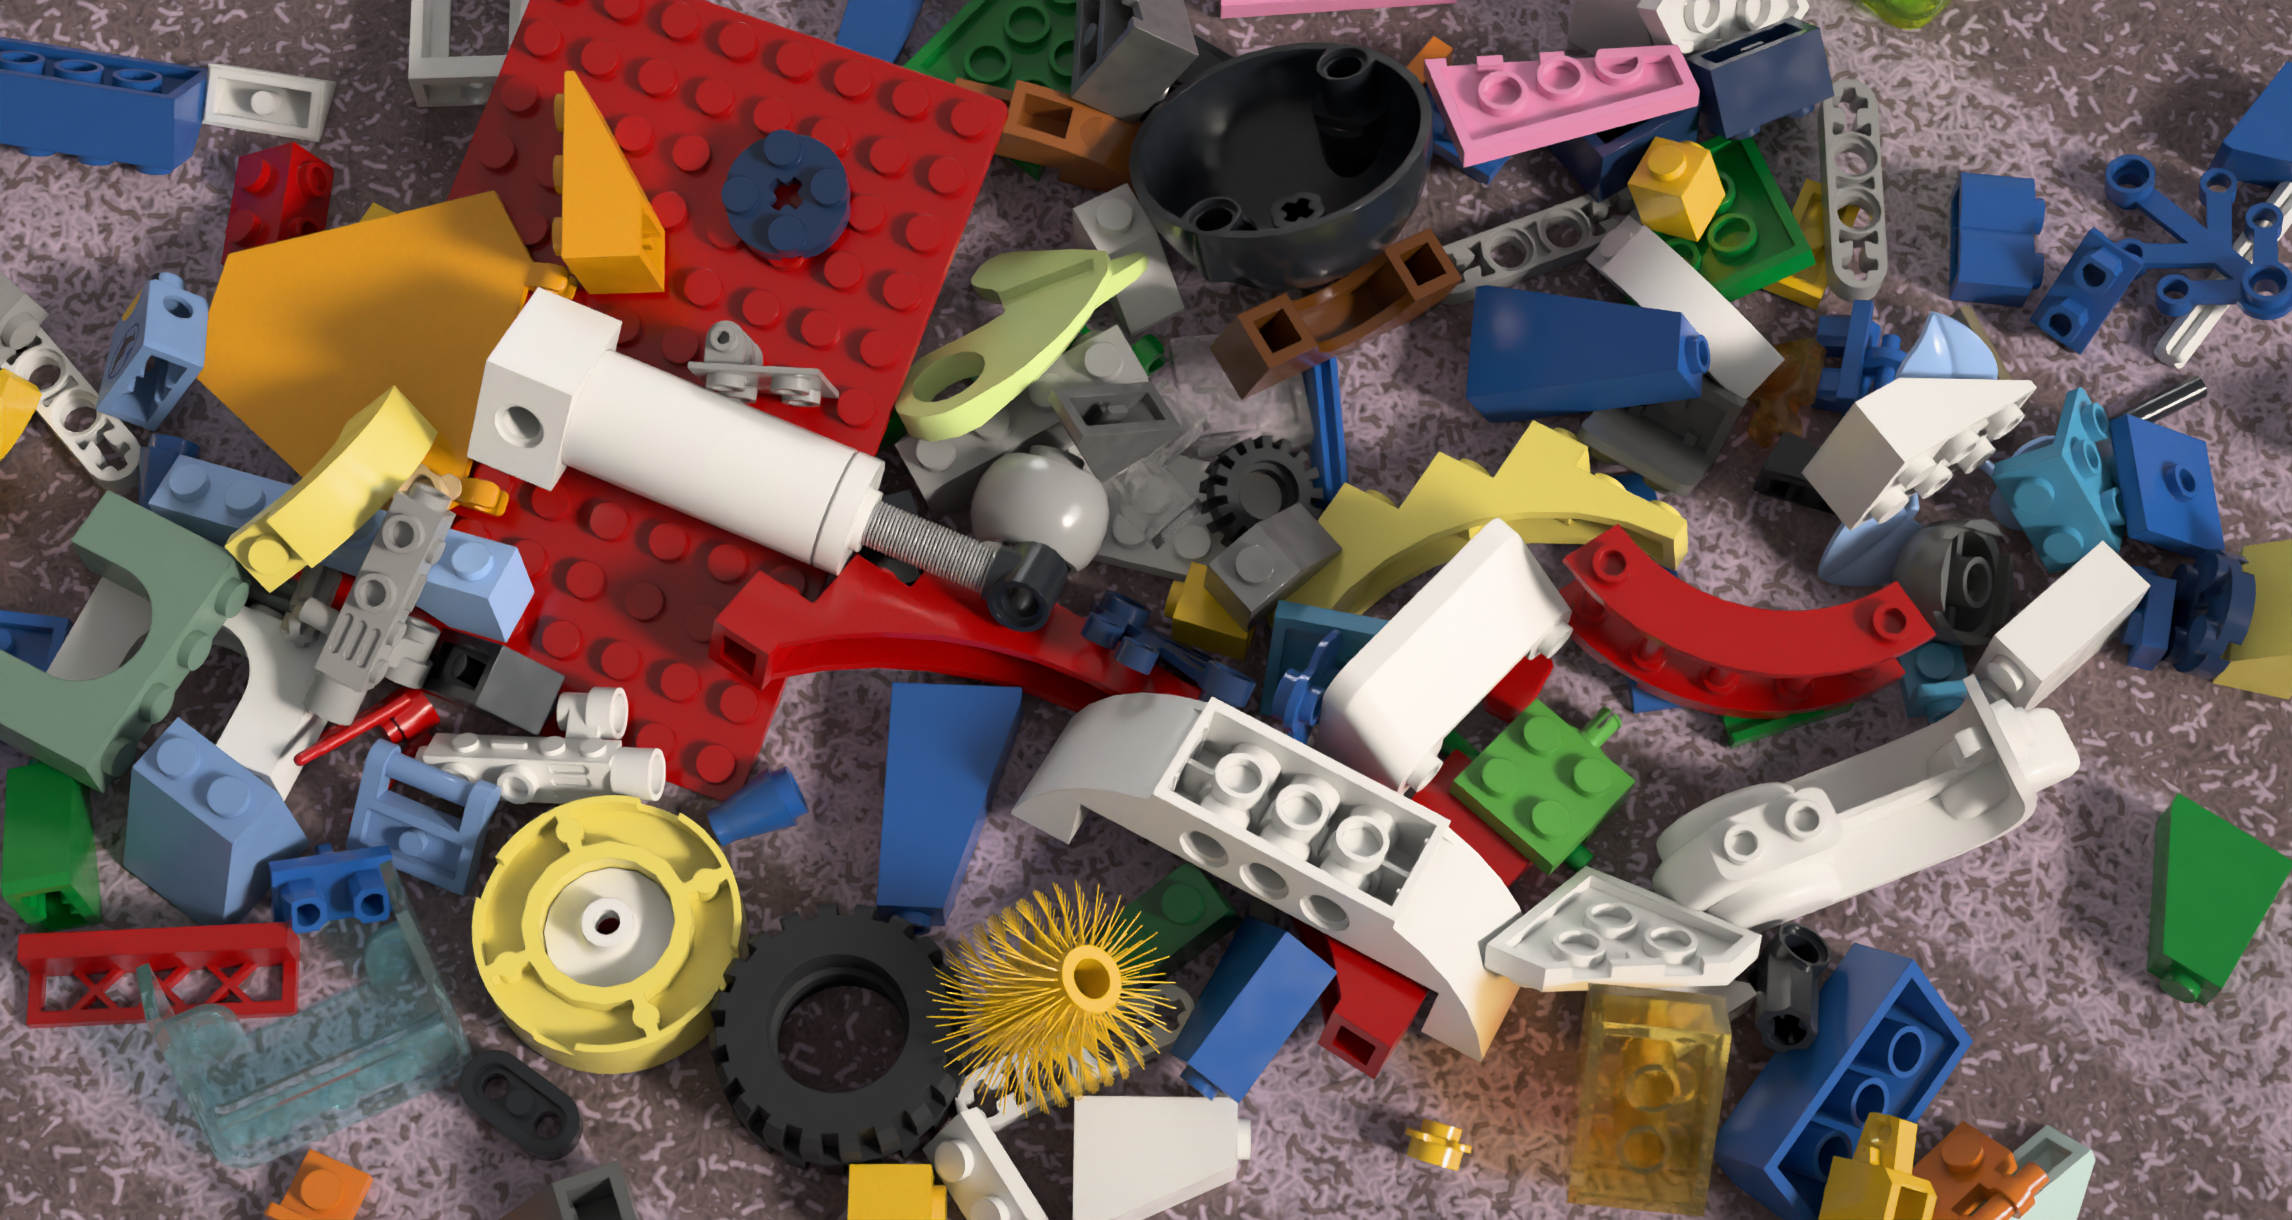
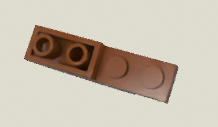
[955,77,1142,201]

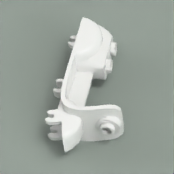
[1652,674,2080,933]

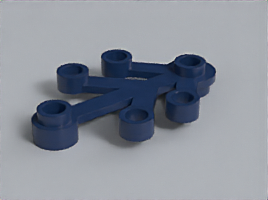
[1080,589,1257,709]

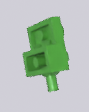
[1449,698,1636,876]

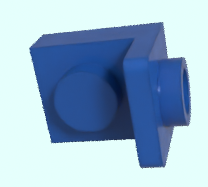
[2119,566,2177,671]

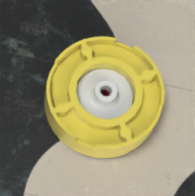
[472,795,749,1074]

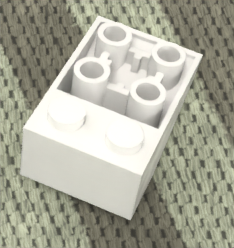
[1802,378,2037,531]

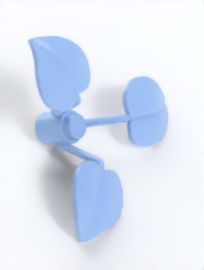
[1817,311,2055,587]

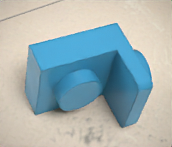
[1896,640,1980,724]

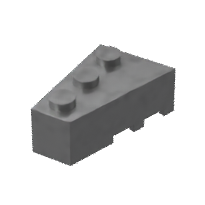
[1071,0,1199,125]

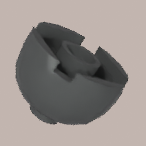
[1891,518,2013,646]

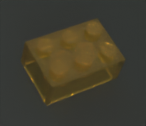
[1563,982,1732,1217]

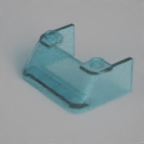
[136,860,471,1169]

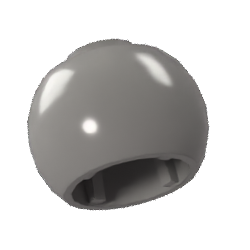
[971,445,1109,575]

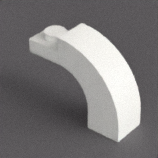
[1586,215,1785,399]

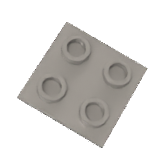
[688,321,839,407]

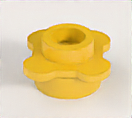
[1405,1118,1472,1171]

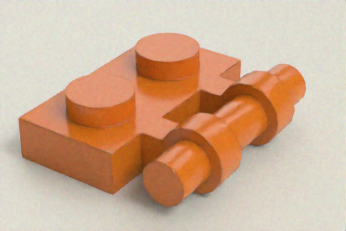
[1912,1121,2049,1220]

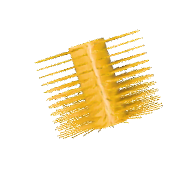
[926,880,1176,1118]

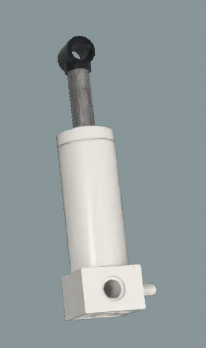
[467,287,1068,632]

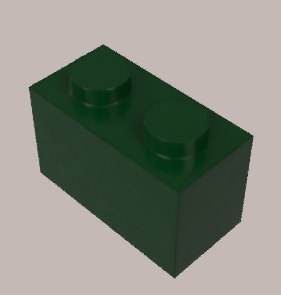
[1086,861,1244,996]

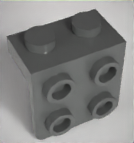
[1576,376,1748,497]

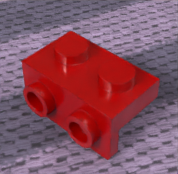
[221,141,334,266]

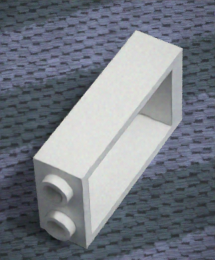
[408,0,529,107]

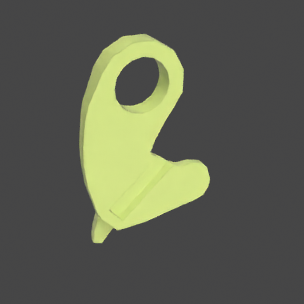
[894,249,1149,442]

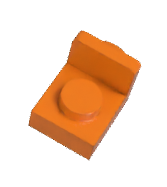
[264,1149,374,1220]

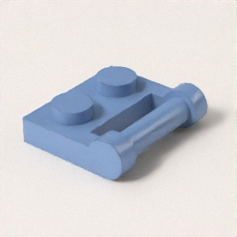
[345,738,501,896]

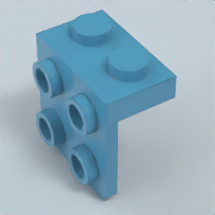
[1991,387,2126,573]

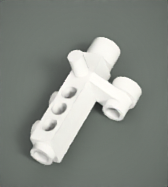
[415,687,666,804]

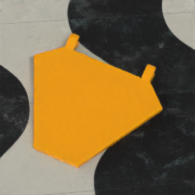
[196,190,578,517]

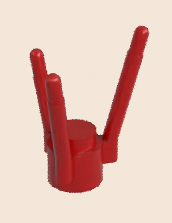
[293,686,440,824]

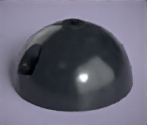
[1129,42,1433,292]

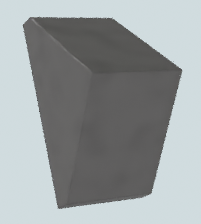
[1047,382,1182,483]

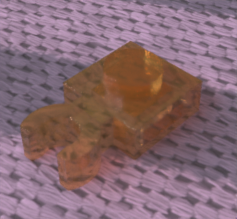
[1748,338,1827,448]

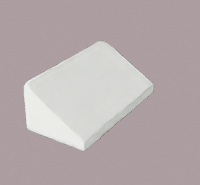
[202,64,337,142]

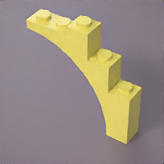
[1267,420,1688,628]

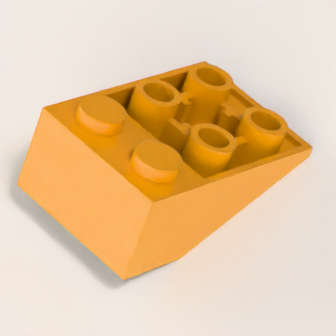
[552,71,665,294]

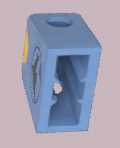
[95,272,209,432]

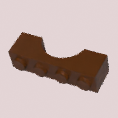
[1209,228,1462,400]

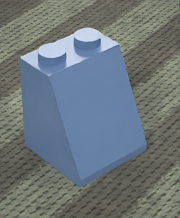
[123,717,310,926]

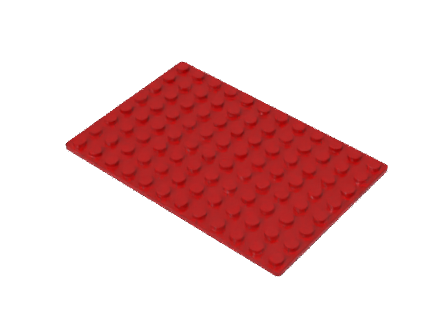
[291,0,1009,802]

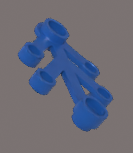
[2104,154,2292,320]

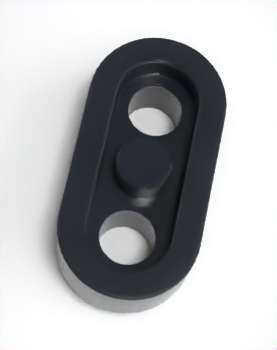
[459,1050,583,1161]

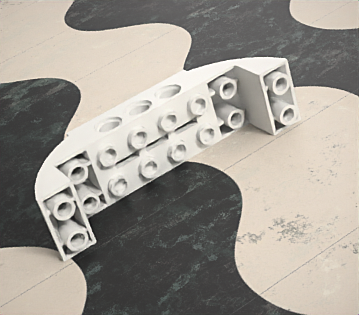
[1011,693,1523,1063]

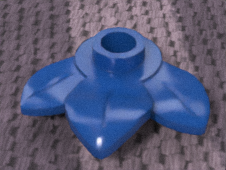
[1271,629,1343,745]

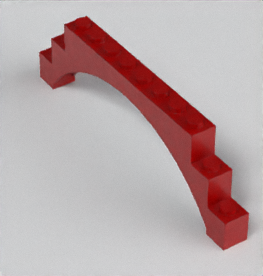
[708,554,1429,1080]

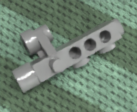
[299,482,456,725]

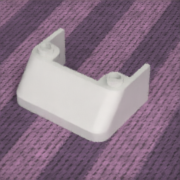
[1315,518,1573,796]

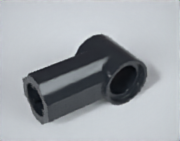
[1746,922,1832,1054]

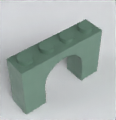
[0,490,252,794]

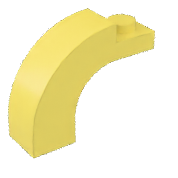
[224,385,438,593]

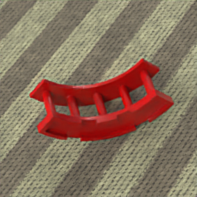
[1558,523,1936,719]

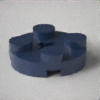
[721,129,851,261]
[2160,549,2256,679]

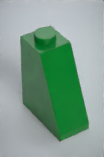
[1,758,103,933]
[2147,793,2292,1006]

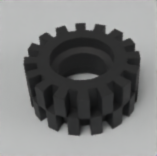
[1199,435,1323,548]

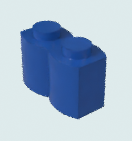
[1949,172,2045,307]

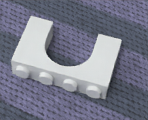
[46,577,329,801]

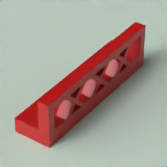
[17,922,300,1029]

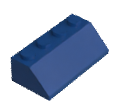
[0,37,208,175]
[1706,942,1973,1220]

